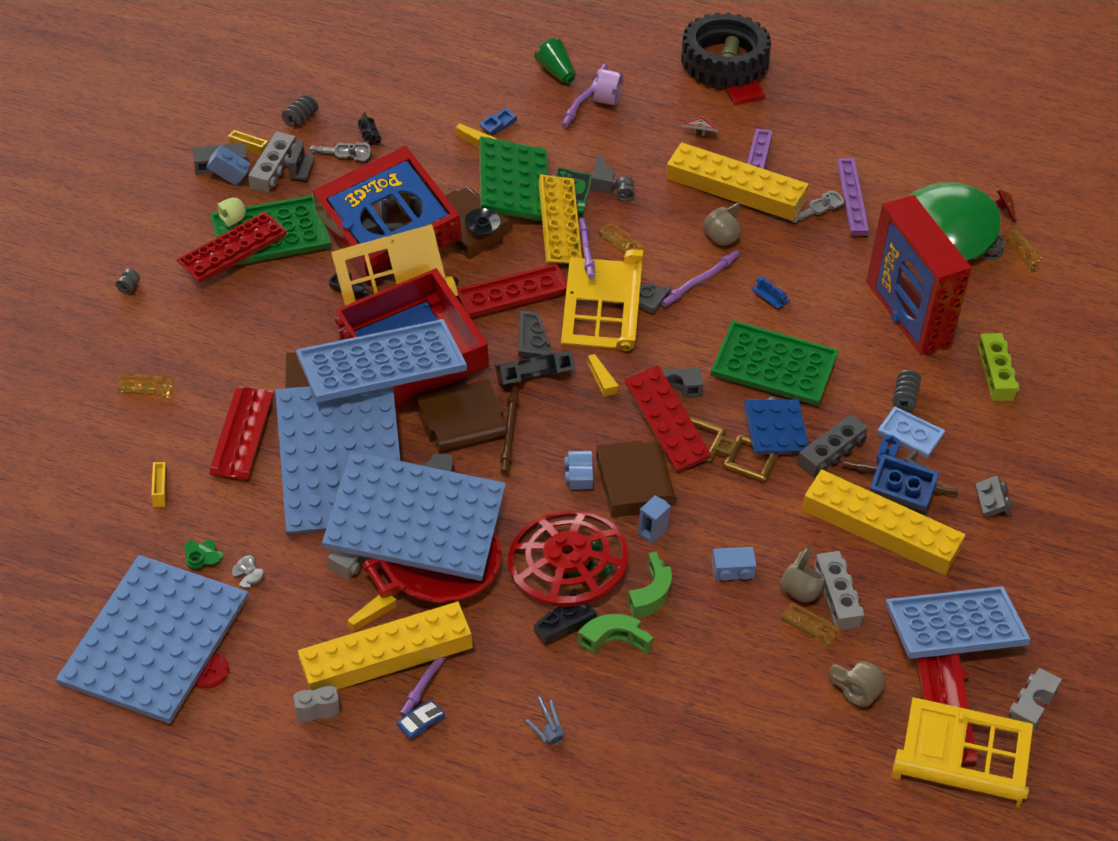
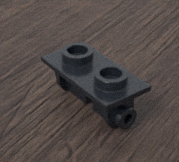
[358,112,381,144]

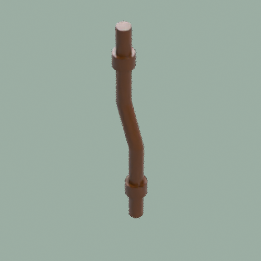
[500,386,519,475]
[843,460,958,496]

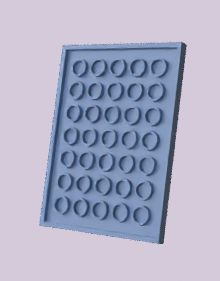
[275,386,400,535]
[322,451,506,581]
[56,555,249,724]

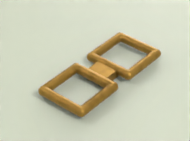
[689,416,779,482]

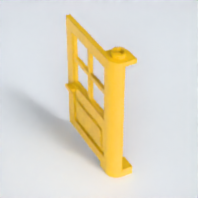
[331,224,458,305]
[561,249,643,351]
[891,697,1033,807]

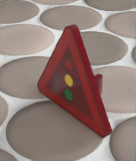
[995,189,1017,222]

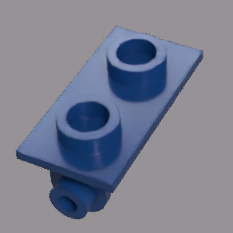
[751,276,790,309]

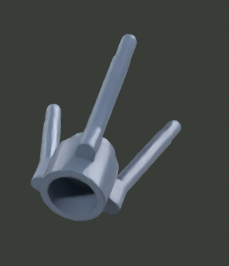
[525,696,565,745]

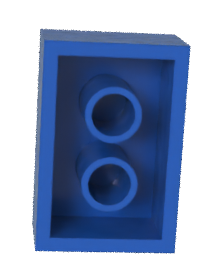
[870,454,939,515]

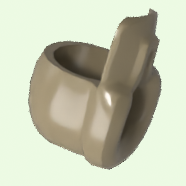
[703,203,742,246]
[780,547,825,602]
[829,661,886,707]

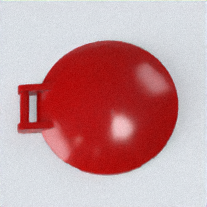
[362,531,501,603]

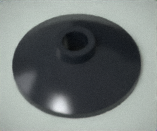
[465,208,501,235]

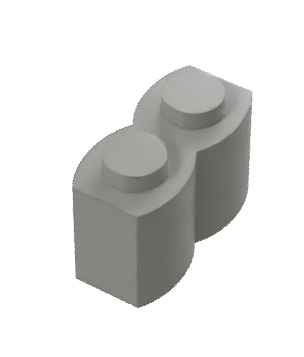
[293,686,339,722]

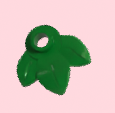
[184,539,224,569]

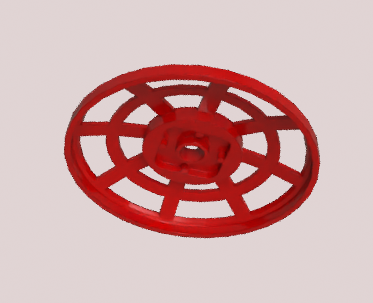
[508,510,629,607]

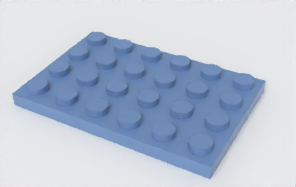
[885,586,1030,659]

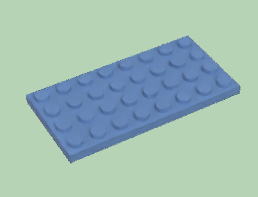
[296,319,467,402]

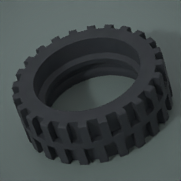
[681,12,771,88]

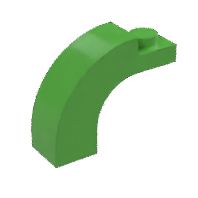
[628,552,672,619]
[577,614,653,654]

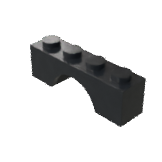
[495,350,575,385]

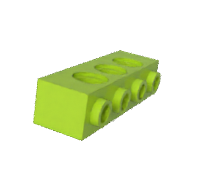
[977,333,1019,401]

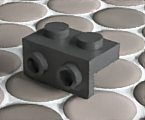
[286,140,315,181]
[976,475,1013,518]

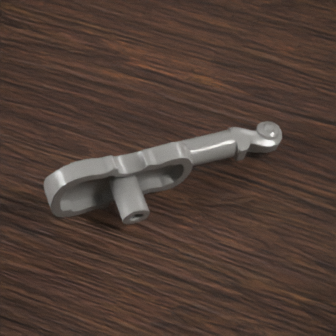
[309,142,371,163]
[790,190,844,223]

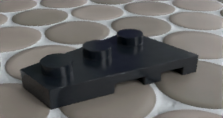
[533,588,597,644]

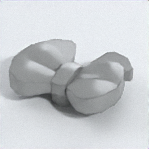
[232,555,265,589]

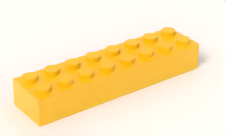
[667,142,809,221]
[802,469,966,576]
[298,602,473,691]

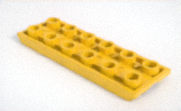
[539,175,582,264]

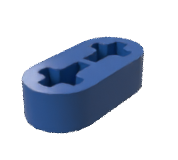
[876,435,899,465]

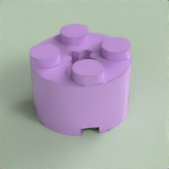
[592,69,624,106]

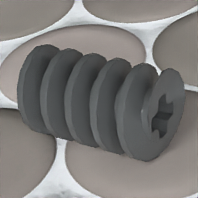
[282,94,319,127]
[892,370,921,412]

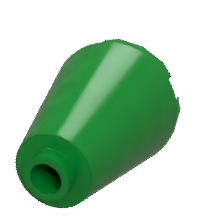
[534,38,576,84]

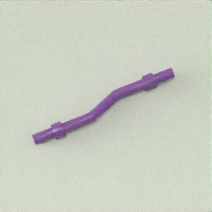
[562,64,608,128]
[578,218,595,280]
[661,250,740,307]
[400,656,447,717]

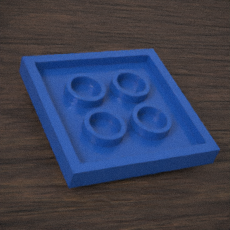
[744,399,809,454]

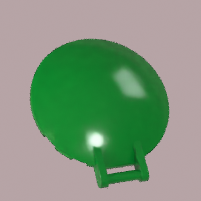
[909,182,1001,260]

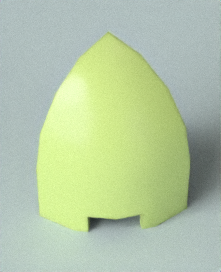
[218,198,246,227]

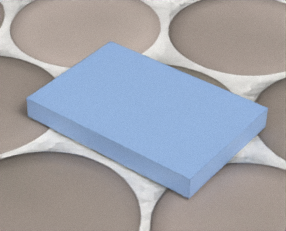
[877,406,946,459]

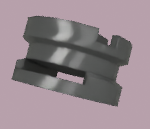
[981,235,1005,260]

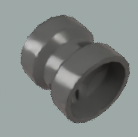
[616,176,634,201]
[115,268,140,294]

